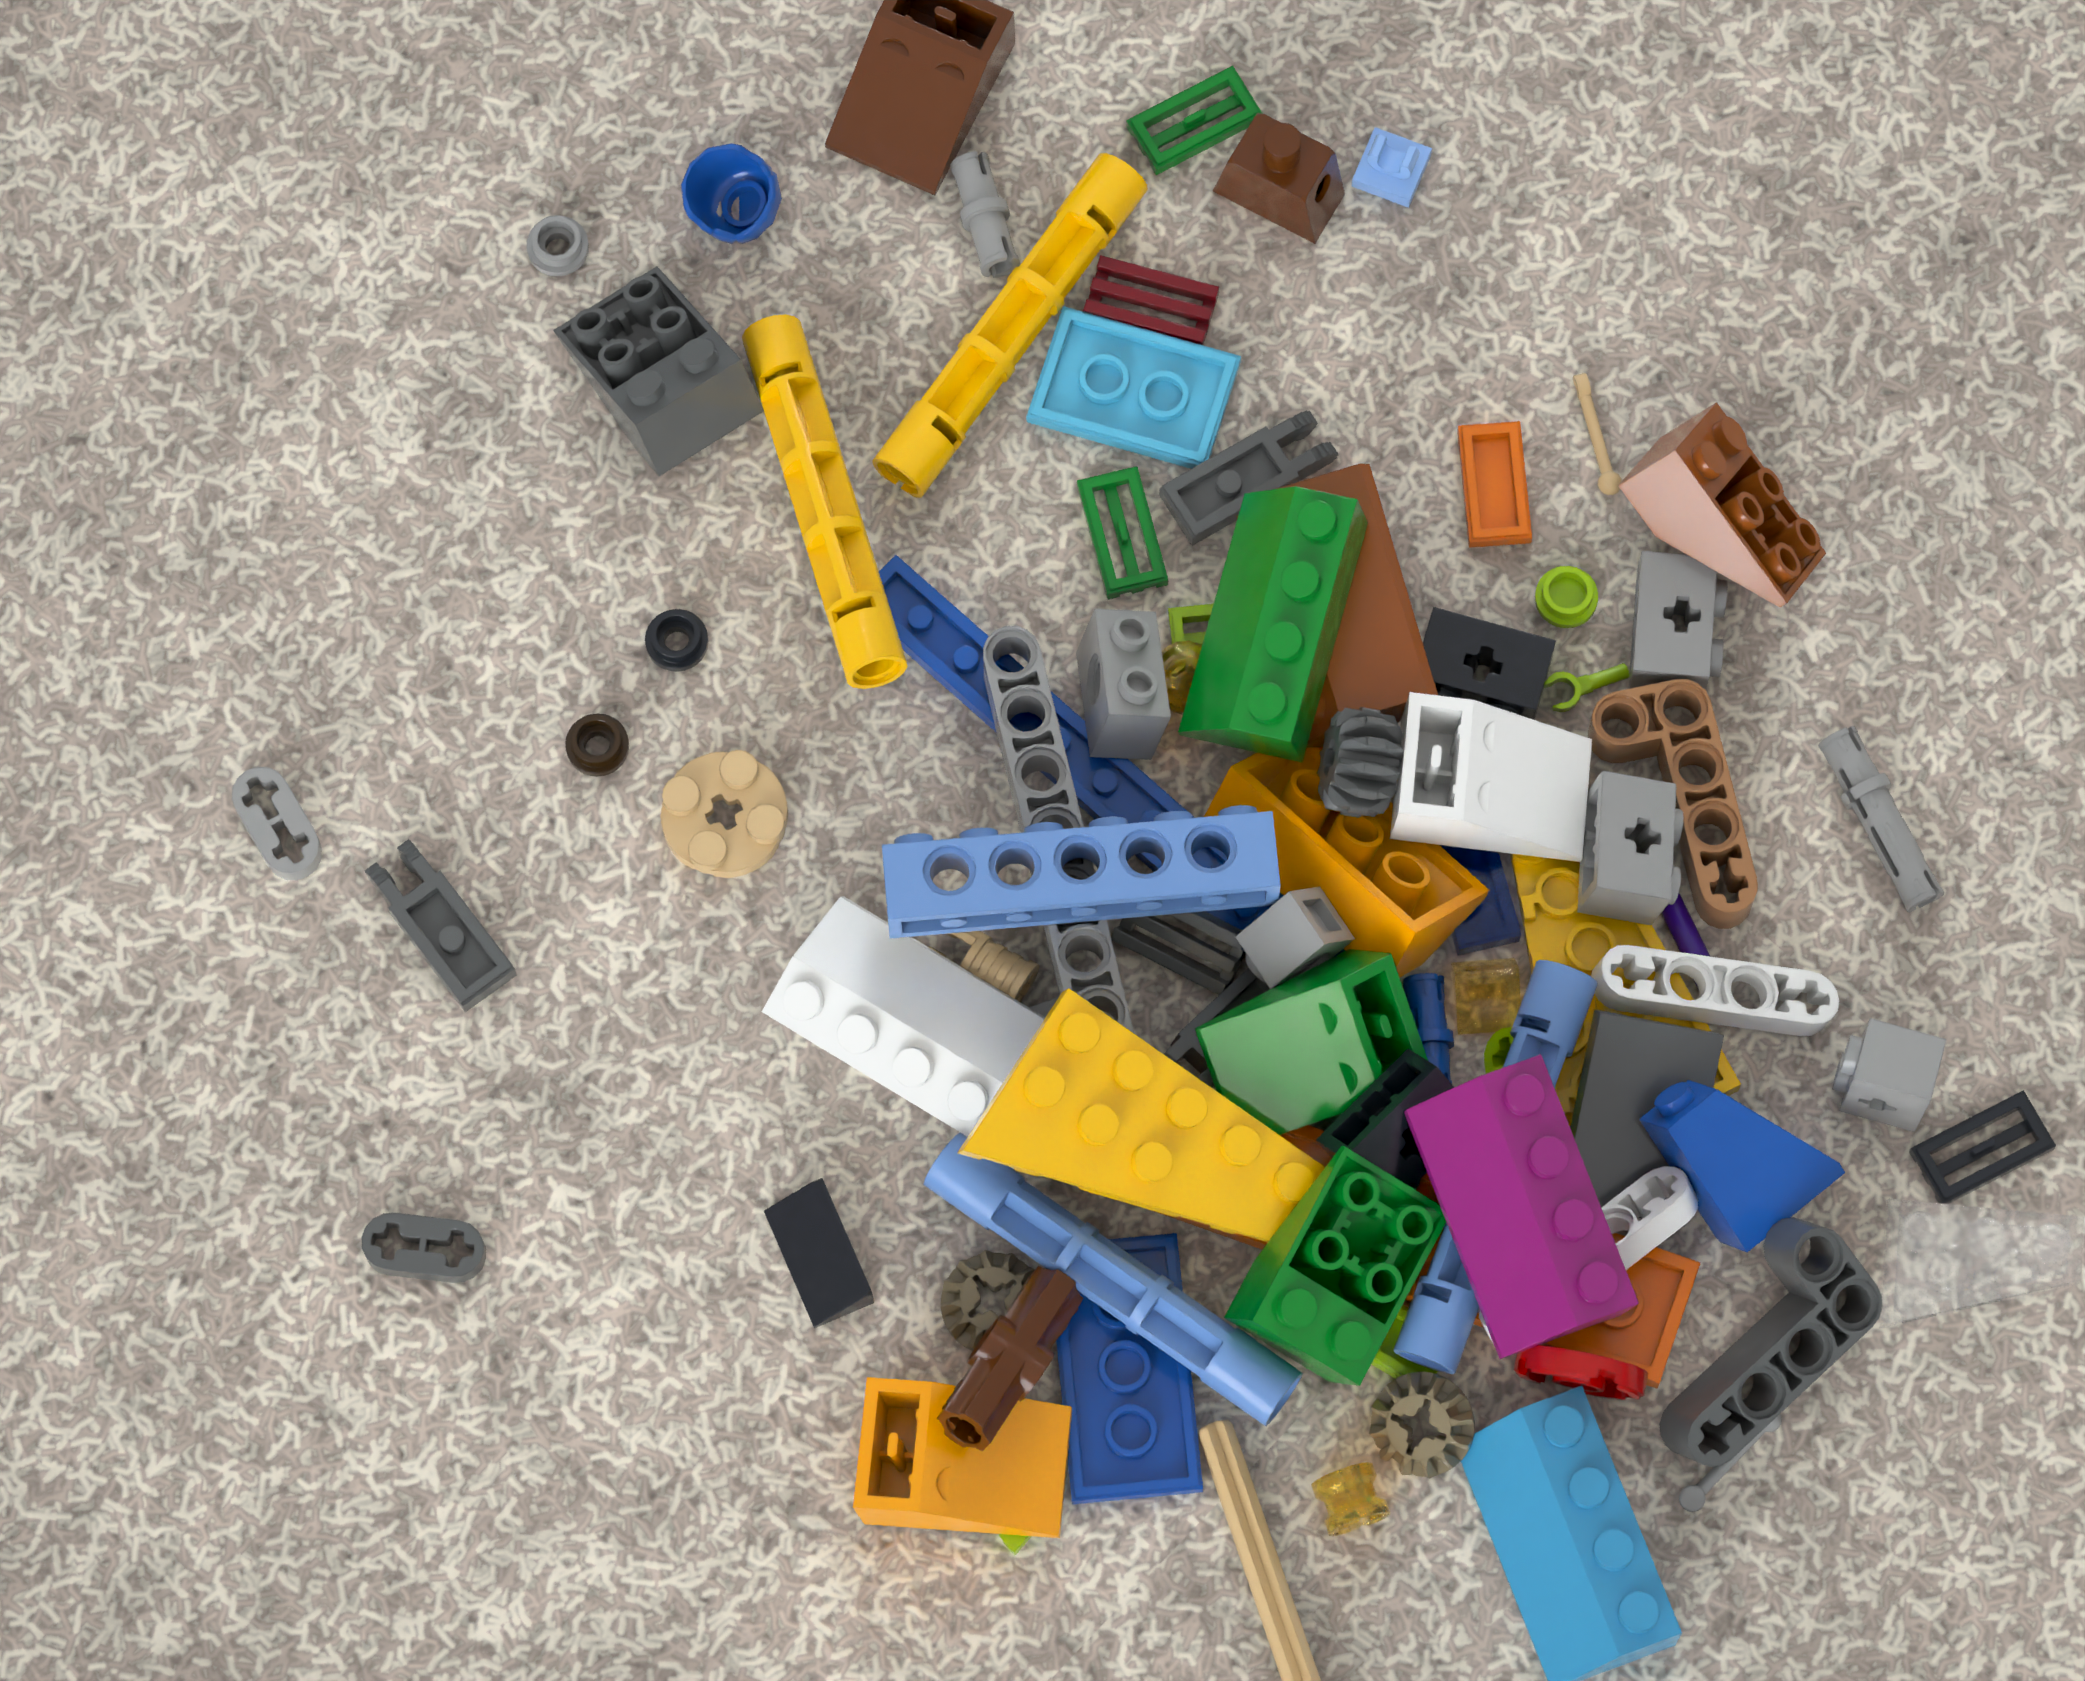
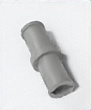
[950,151,1020,278]

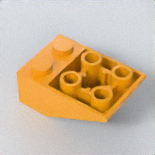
[853,1377,1072,1538]

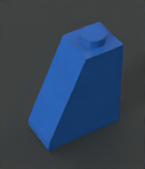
[1639,1080,1845,1253]

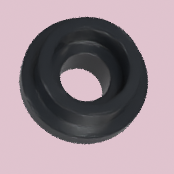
[645,609,709,672]

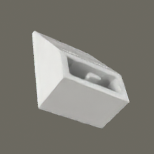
[1390,692,1592,862]

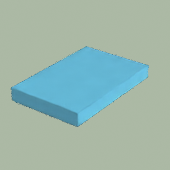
[1026,306,1241,469]

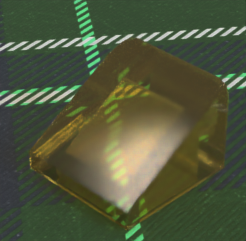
[1451,958,1521,1035]

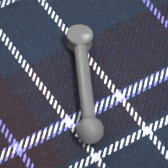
[1679,1414,1782,1512]

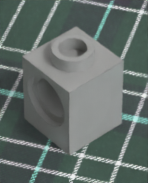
[1236,886,1355,989]

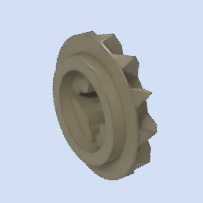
[941,1250,1034,1351]
[1369,1372,1475,1478]

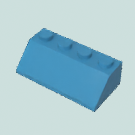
[1461,1386,1682,1681]

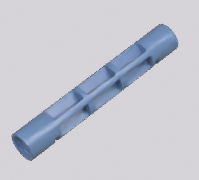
[1393,960,1598,1374]
[923,1132,1303,1426]

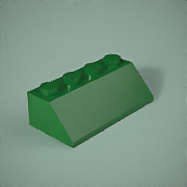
[1178,486,1368,763]

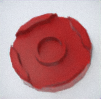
[1514,1345,1648,1400]

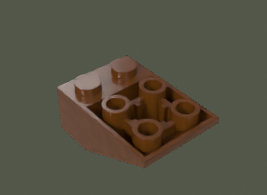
[825,0,1015,195]

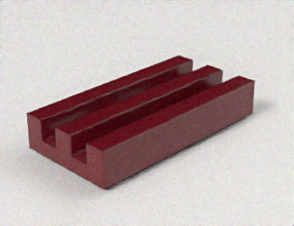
[1083,255,1219,345]

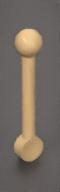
[1573,373,1622,495]

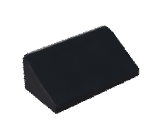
[764,1178,874,1328]

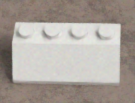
[762,896,1045,1137]

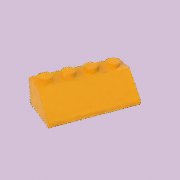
[1204,747,1490,978]

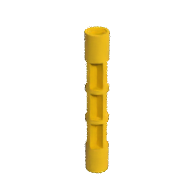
[872,153,1148,498]
[742,314,908,689]

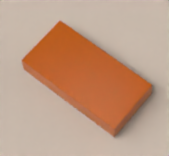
[1457,421,1532,548]

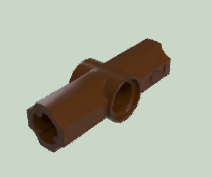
[937,1266,1083,1452]

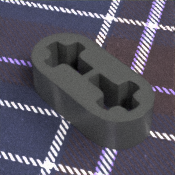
[361,1213,486,1283]

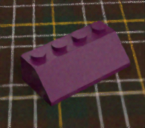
[1404,1054,1639,1359]

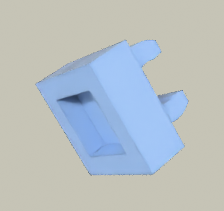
[1352,127,1432,208]

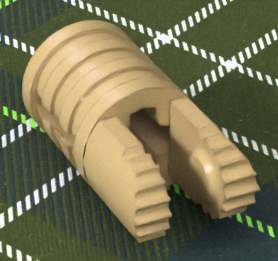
[928,931,1040,1003]

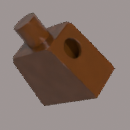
[1213,113,1345,244]

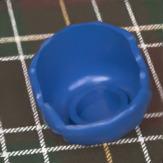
[681,143,782,244]

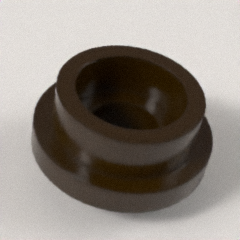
[565,713,629,777]

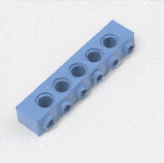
[882,805,1281,938]

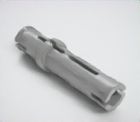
[1818,726,1944,913]

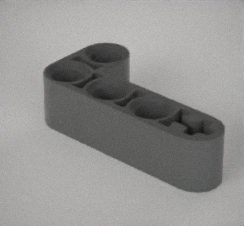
[1659,1217,1883,1467]

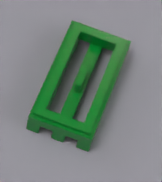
[1126,65,1262,175]
[1077,466,1168,600]

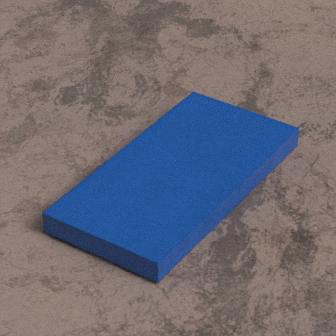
[1056,1233,1203,1505]

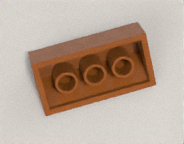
[1236,463,1438,748]

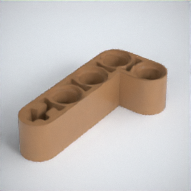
[1588,679,1758,929]

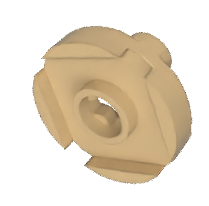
[660,750,788,878]

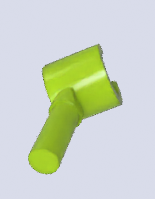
[1544,663,1630,712]

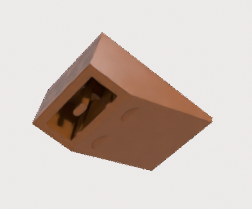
[1618,402,1826,607]

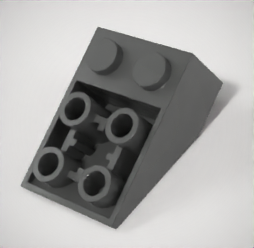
[553,266,764,476]

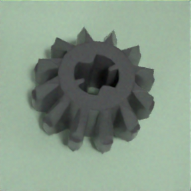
[1317,707,1404,818]

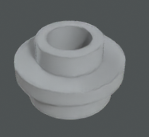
[527,215,589,276]

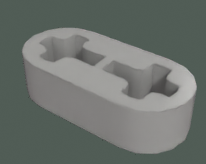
[232,767,322,880]

